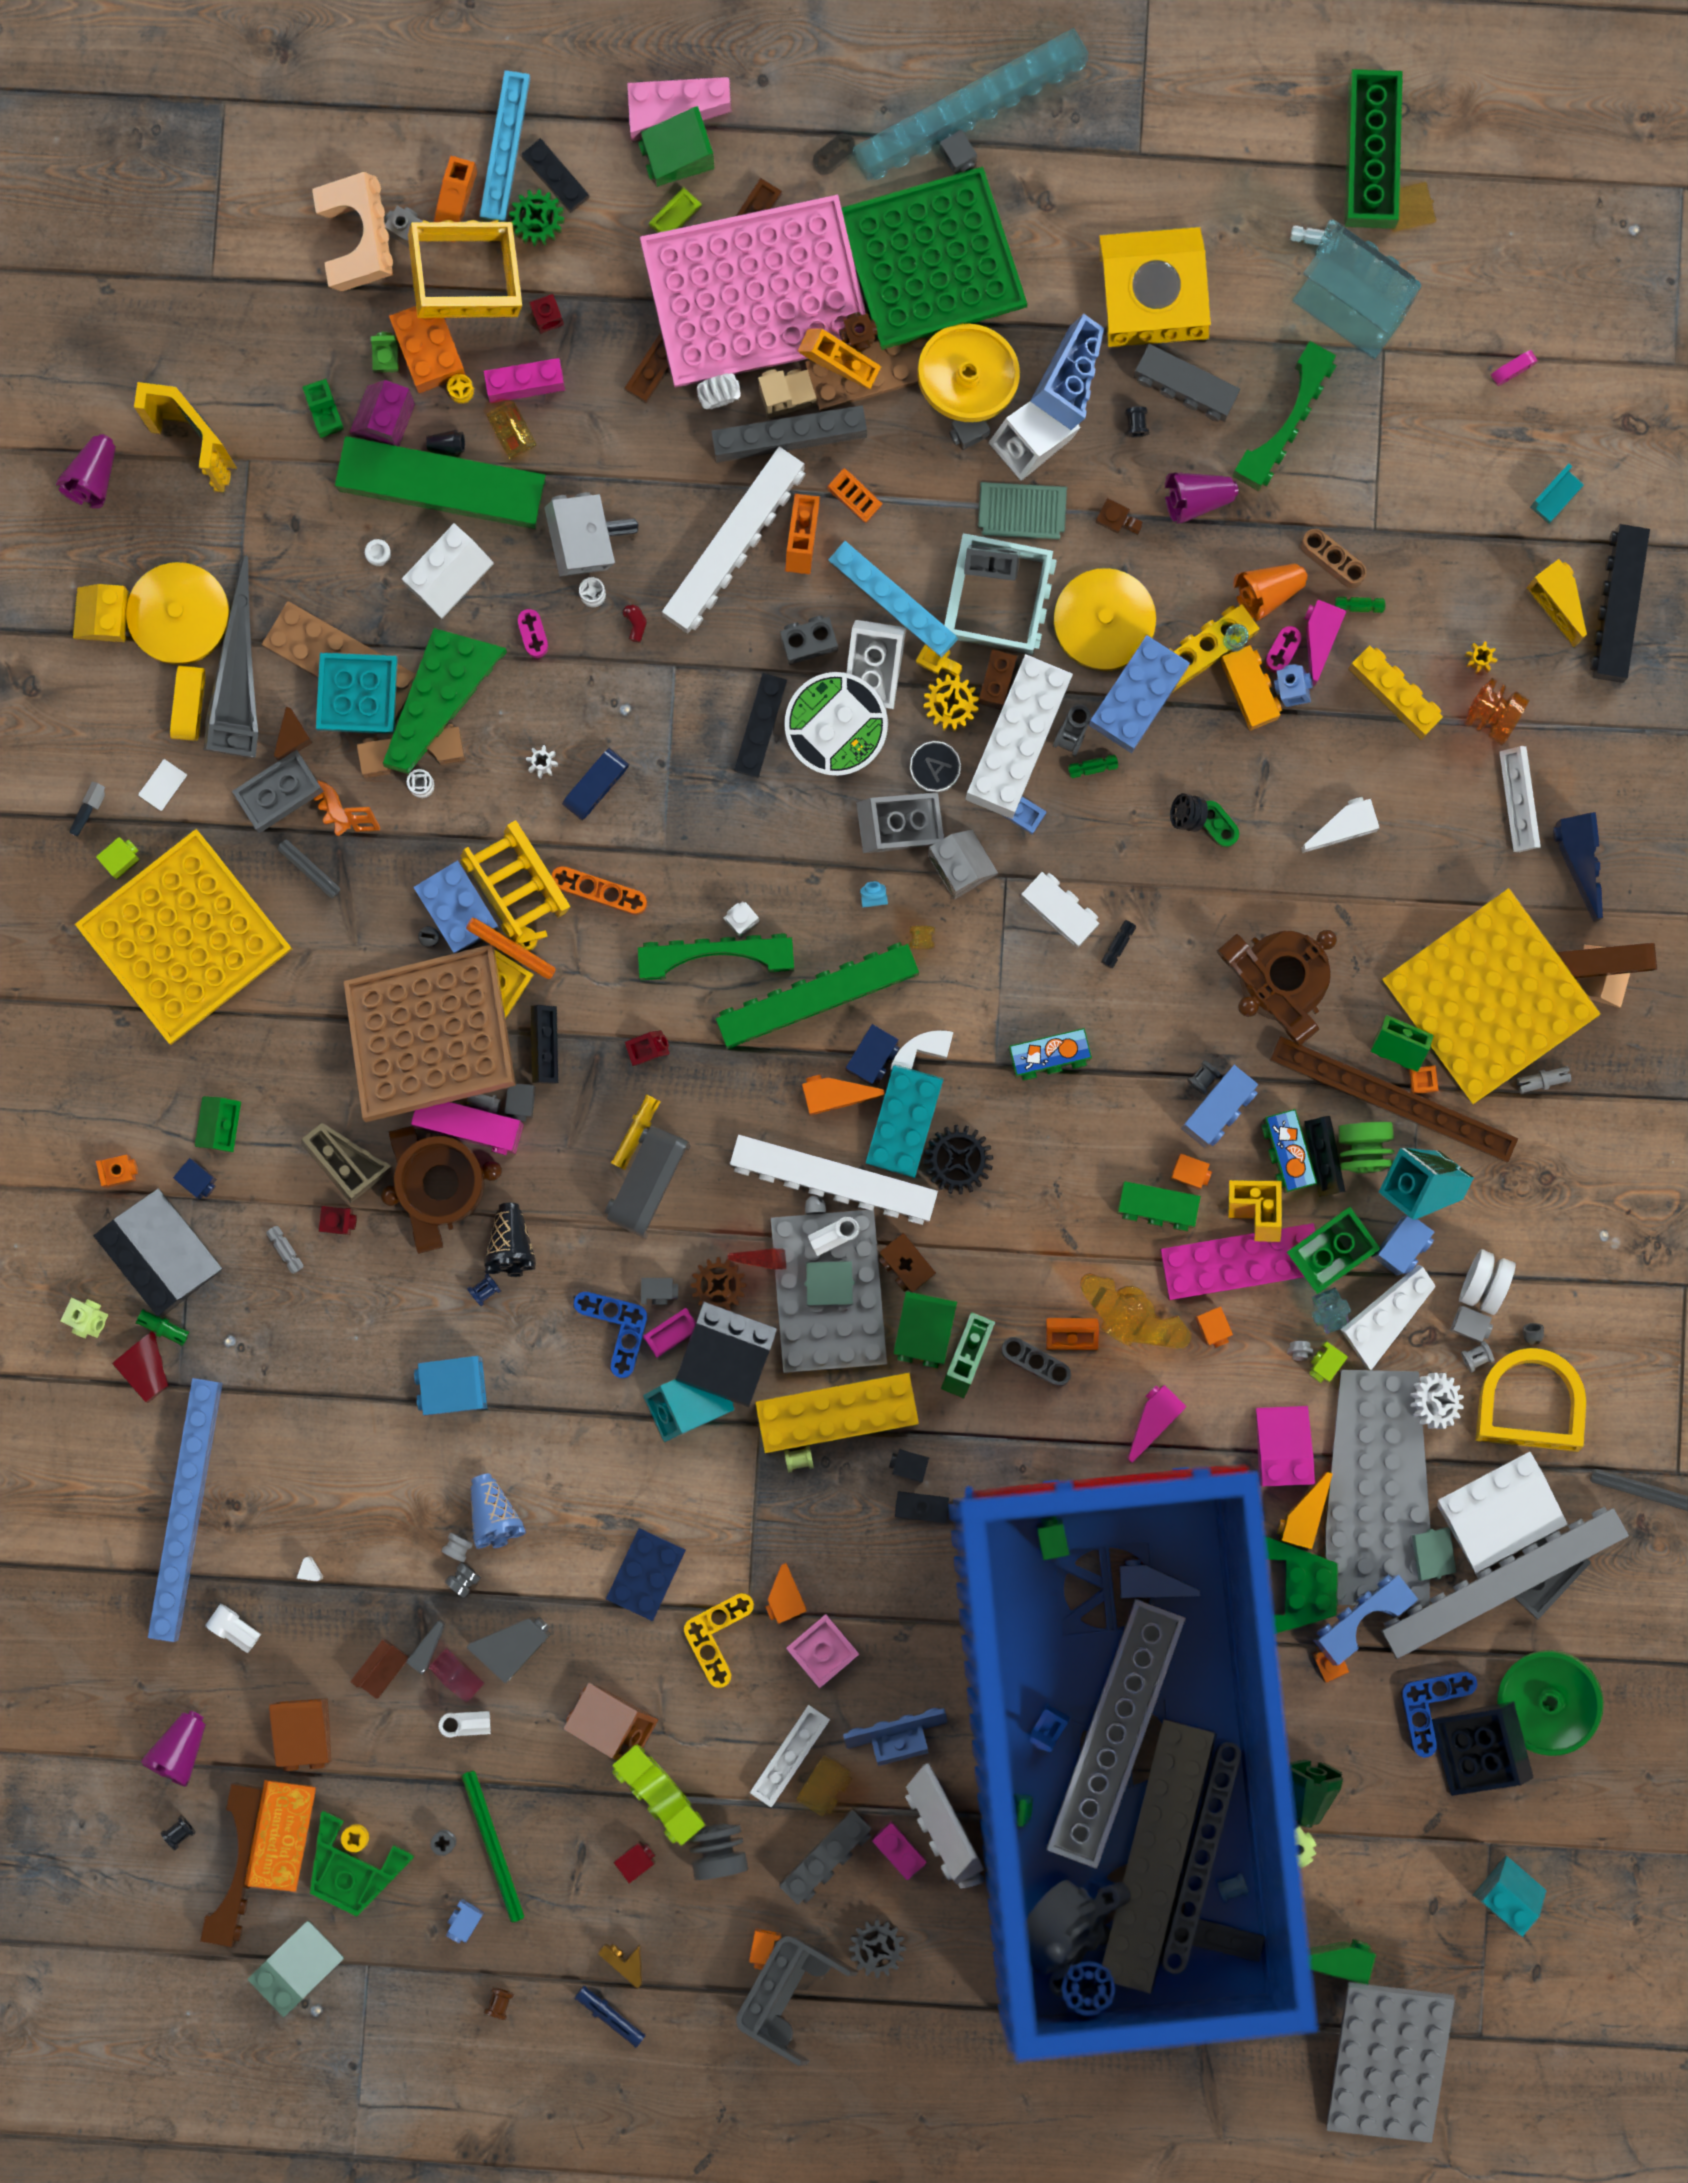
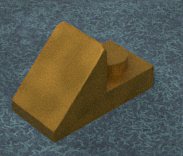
[598,1943,642,1989]

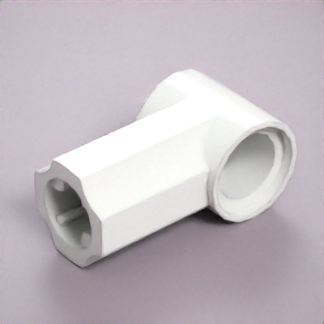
[808,1217,860,1256]
[205,1604,261,1653]
[439,1711,491,1737]

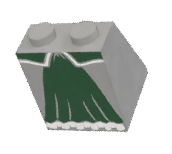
[928,830,998,900]

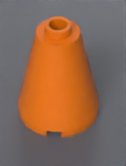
[1233,563,1308,621]

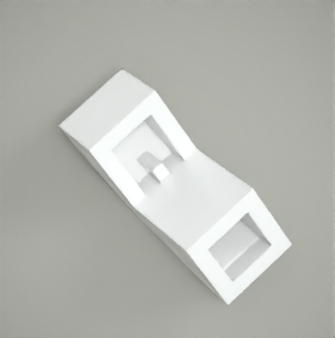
[890,1031,953,1072]

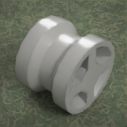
[441,1532,473,1562]

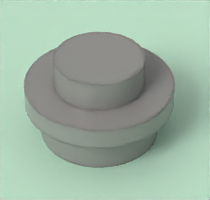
[1287,1341,1313,1361]

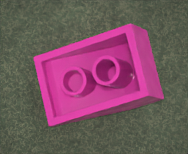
[1256,1406,1315,1486]

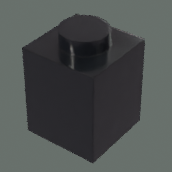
[889,1449,930,1483]

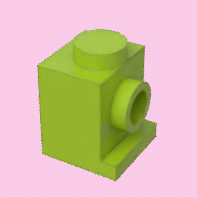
[1309,1341,1348,1383]

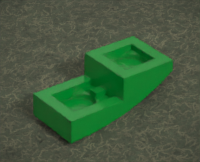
[302,379,344,438]

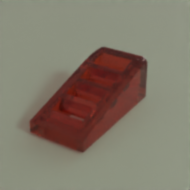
[727,1248,787,1270]

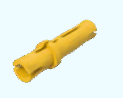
[611,1094,661,1170]

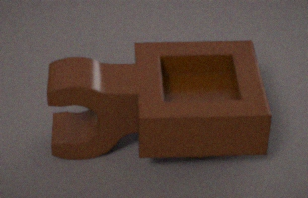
[1096,498,1143,535]

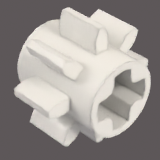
[526,745,558,779]

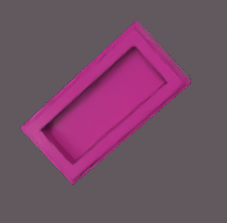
[643,1308,695,1358]

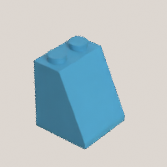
[414,1356,487,1416]

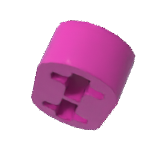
[1491,350,1538,386]
[518,609,548,658]
[1265,626,1301,673]

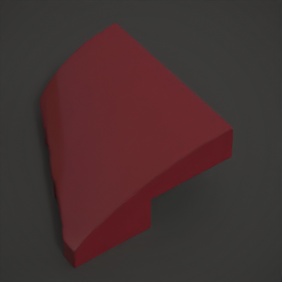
[112,1331,169,1403]

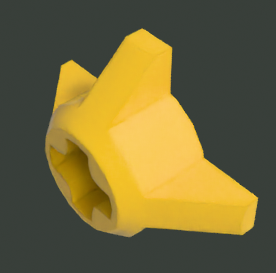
[510,926,548,951]

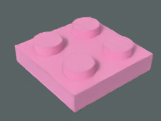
[786,1614,859,1688]

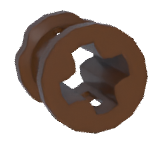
[484,1987,514,2020]

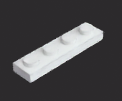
[1499,746,1541,852]
[750,1705,830,1808]

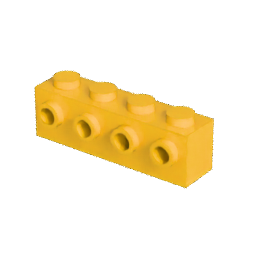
[1348,645,1443,740]

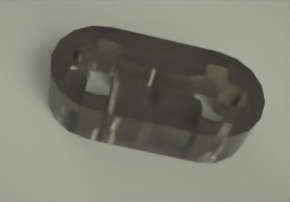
[813,134,855,175]

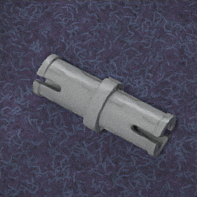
[1516,1066,1571,1094]

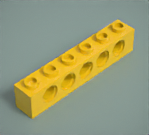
[1169,604,1260,693]

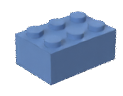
[414,860,500,954]
[1180,1065,1259,1148]

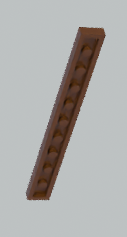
[624,178,782,403]
[1269,1036,1518,1163]

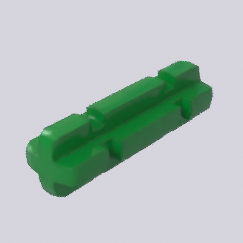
[1335,596,1385,613]
[1068,755,1119,778]

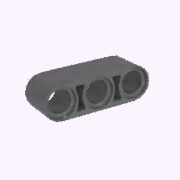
[1001,1337,1071,1386]

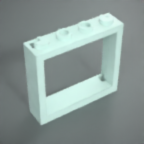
[944,533,1057,655]

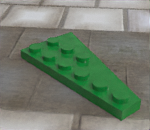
[383,628,507,774]

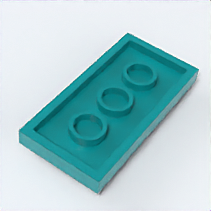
[865,1064,944,1178]

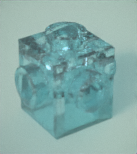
[1311,1288,1351,1334]

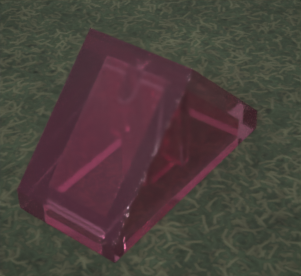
[429,1648,485,1703]

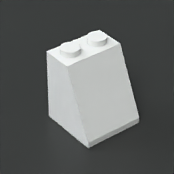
[988,402,1081,481]

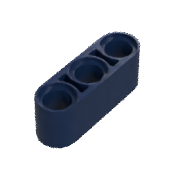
[562,748,629,821]

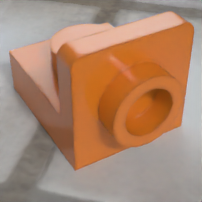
[1312,1646,1349,1683]

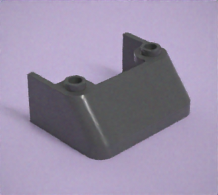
[605,1126,691,1239]
[736,1936,859,2066]

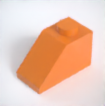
[765,1563,807,1624]

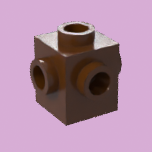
[839,312,878,351]

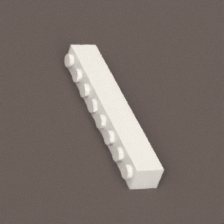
[662,447,806,634]
[730,1135,938,1225]

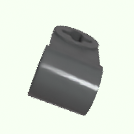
[1053,704,1091,756]

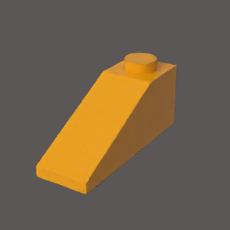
[797,329,881,389]
[1277,1472,1333,1549]

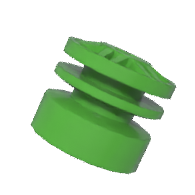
[1338,1122,1395,1173]

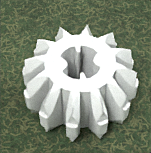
[697,373,741,409]

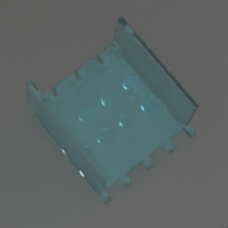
[1292,219,1421,360]

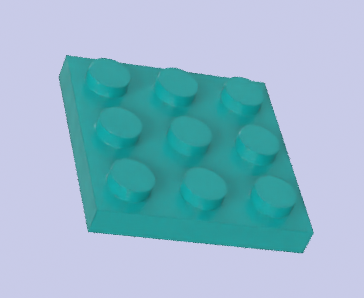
[316,653,398,734]

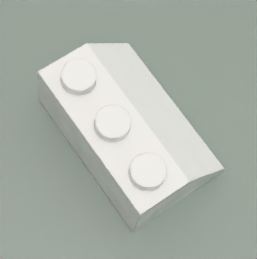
[402,523,494,619]

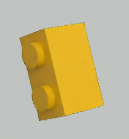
[73,584,129,642]

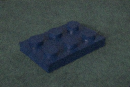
[606,1528,686,1621]

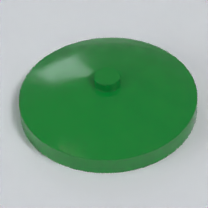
[1497,1650,1604,1756]

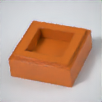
[1409,1065,1439,1094]

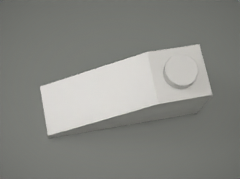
[1301,797,1379,853]

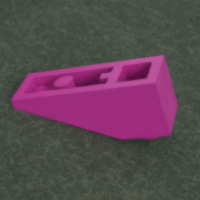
[1304,600,1346,686]
[1127,1385,1187,1463]

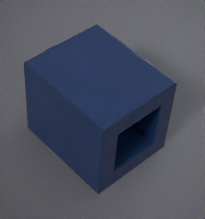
[173,1158,217,1199]

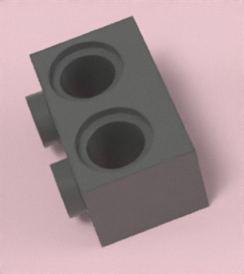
[964,545,1020,581]
[780,615,838,665]

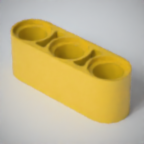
[170,666,206,741]

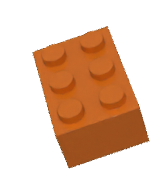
[389,306,466,394]

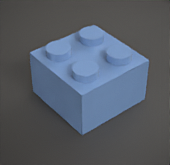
[1372,1215,1434,1276]

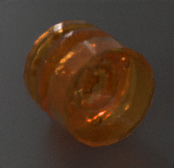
[1464,677,1530,746]

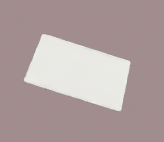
[139,759,187,811]

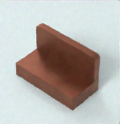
[350,1639,409,1699]

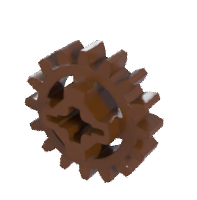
[690,1257,747,1311]

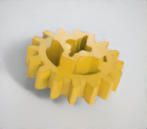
[923,675,979,731]

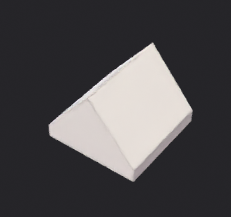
[297,1556,323,1581]

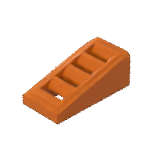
[828,468,883,524]

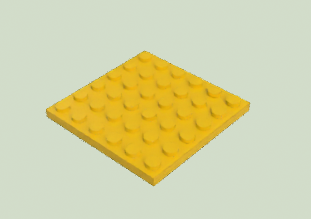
[75,829,292,1045]
[1382,888,1601,1104]

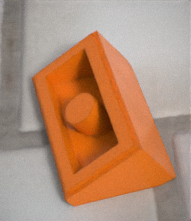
[1046,1318,1099,1350]

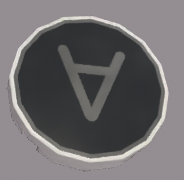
[910,741,961,792]

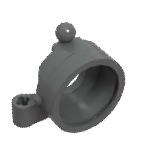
[1025,1880,1130,1997]

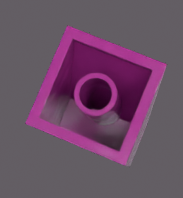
[349,380,415,446]

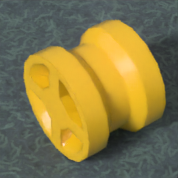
[447,374,474,404]
[341,1824,369,1852]

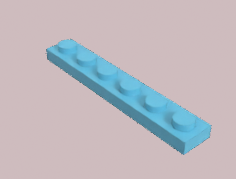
[480,70,530,222]
[828,541,958,658]

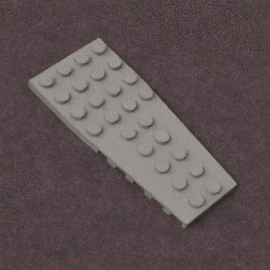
[1325,1370,1430,1607]

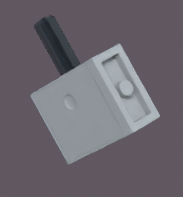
[544,492,639,576]

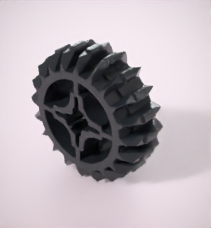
[924,1125,993,1195]

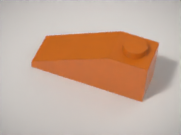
[785,494,820,574]
[802,1075,885,1116]

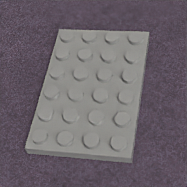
[771,1210,887,1373]
[1326,1982,1455,2143]

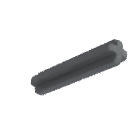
[277,839,341,898]

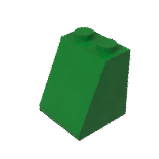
[638,106,715,187]
[893,1291,957,1368]

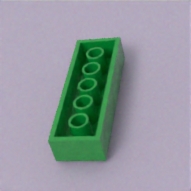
[1344,69,1403,229]

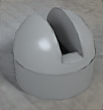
[805,1196,826,1215]

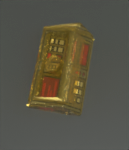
[486,401,537,459]

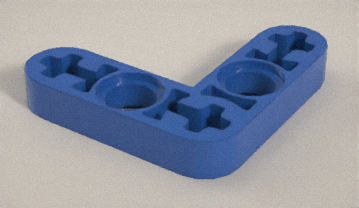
[574,1292,647,1378]
[1401,1671,1477,1757]

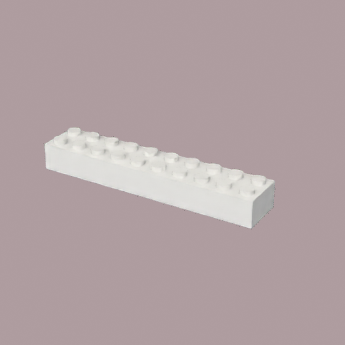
[1046,1599,1185,1868]

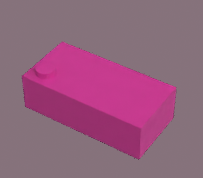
[411,1102,524,1155]

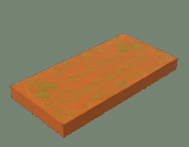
[244,1780,316,1892]

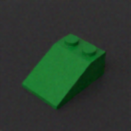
[1287,1207,1381,1294]
[1308,1939,1376,1985]

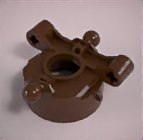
[1217,930,1337,1046]
[381,1125,502,1254]

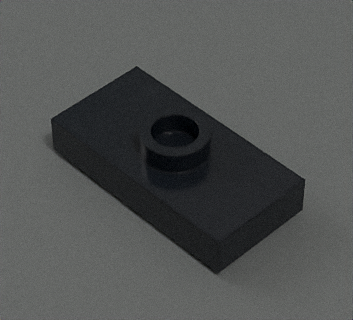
[894,1491,949,1523]

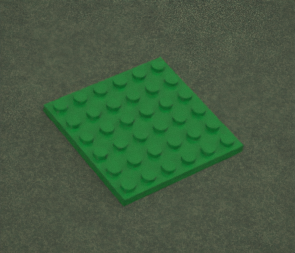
[841,167,1028,350]

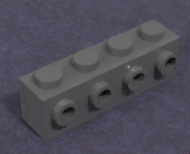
[1134,344,1240,422]
[779,1808,872,1905]

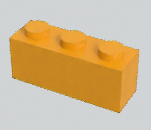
[1220,645,1282,731]

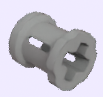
[1461,1341,1495,1373]

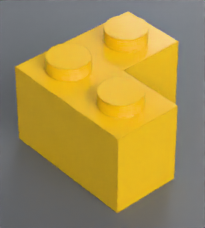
[1228,1180,1282,1242]

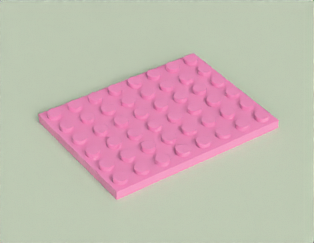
[640,195,866,388]

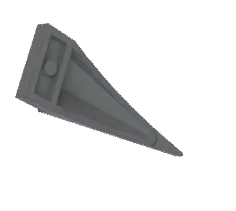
[203,555,258,758]

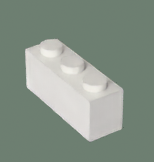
[1020,872,1099,949]

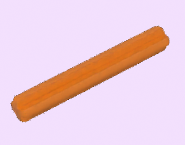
[466,918,556,979]

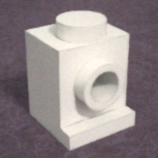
[723,902,759,938]

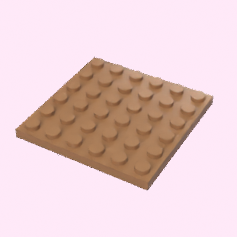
[344,945,516,1122]

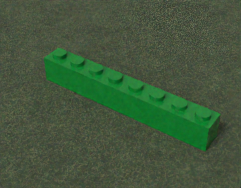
[716,942,919,1049]

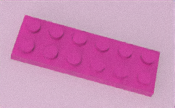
[1160,1223,1315,1300]

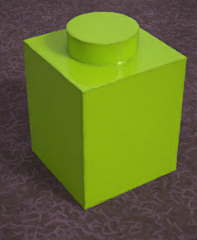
[96,837,140,879]

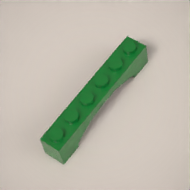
[1232,341,1337,492]
[638,933,794,981]

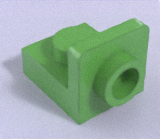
[371,332,399,373]

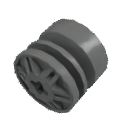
[688,1823,748,1880]

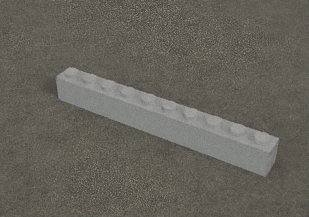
[1380,1506,1629,1659]

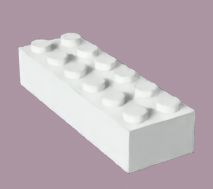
[965,654,1073,819]

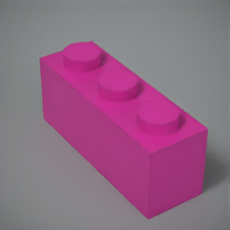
[484,358,565,403]

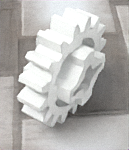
[1410,1373,1464,1429]

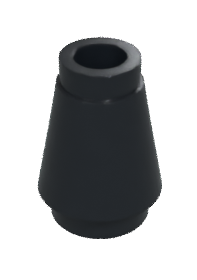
[426,430,465,455]

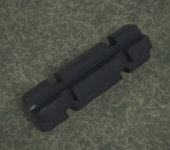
[1102,920,1136,968]

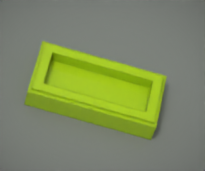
[649,187,702,233]

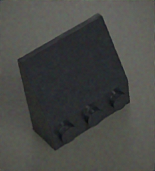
[675,1302,777,1407]
[1432,1701,1534,1796]

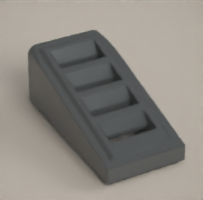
[407,1620,445,1675]

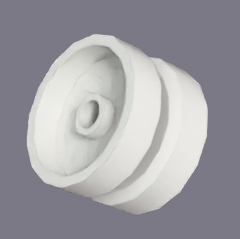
[1459,1249,1516,1315]

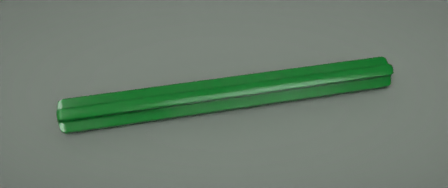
[462,1770,524,1922]

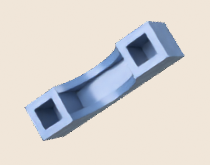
[1314,1574,1418,1666]

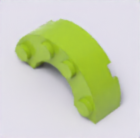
[612,1744,705,1846]

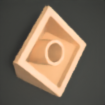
[1576,944,1630,1008]

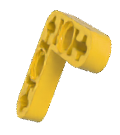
[684,1593,754,1688]

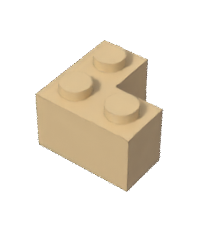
[758,369,816,419]

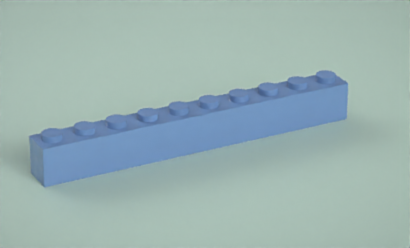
[148,1378,223,1642]

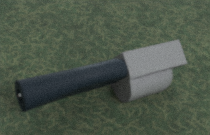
[69,782,105,837]

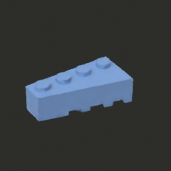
[1030,314,1104,430]

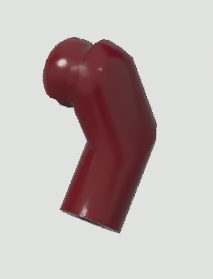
[623,604,647,643]

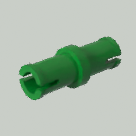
[136,1309,190,1346]

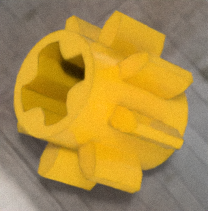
[1464,641,1497,674]

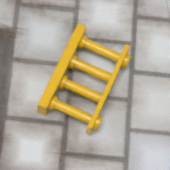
[460,820,570,942]

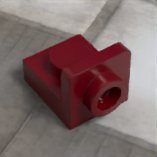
[625,1030,670,1066]
[318,1206,357,1235]

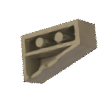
[301,1123,392,1204]

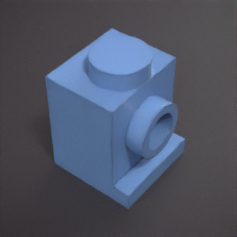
[446,1899,484,1943]

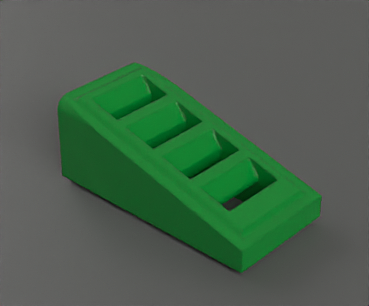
[1012,1794,1033,1827]

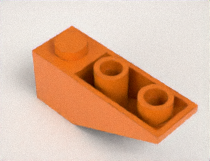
[433,155,477,243]

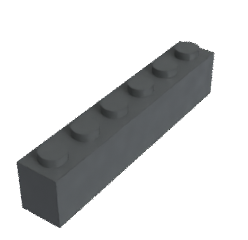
[712,405,867,463]

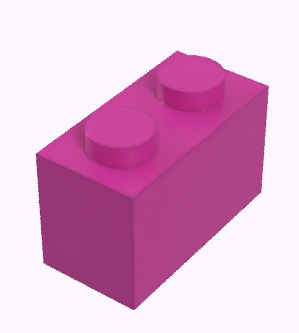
[872,1821,927,1880]

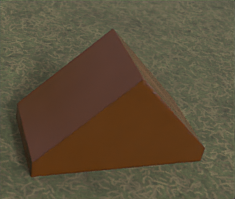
[274,707,313,761]

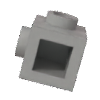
[384,206,422,248]

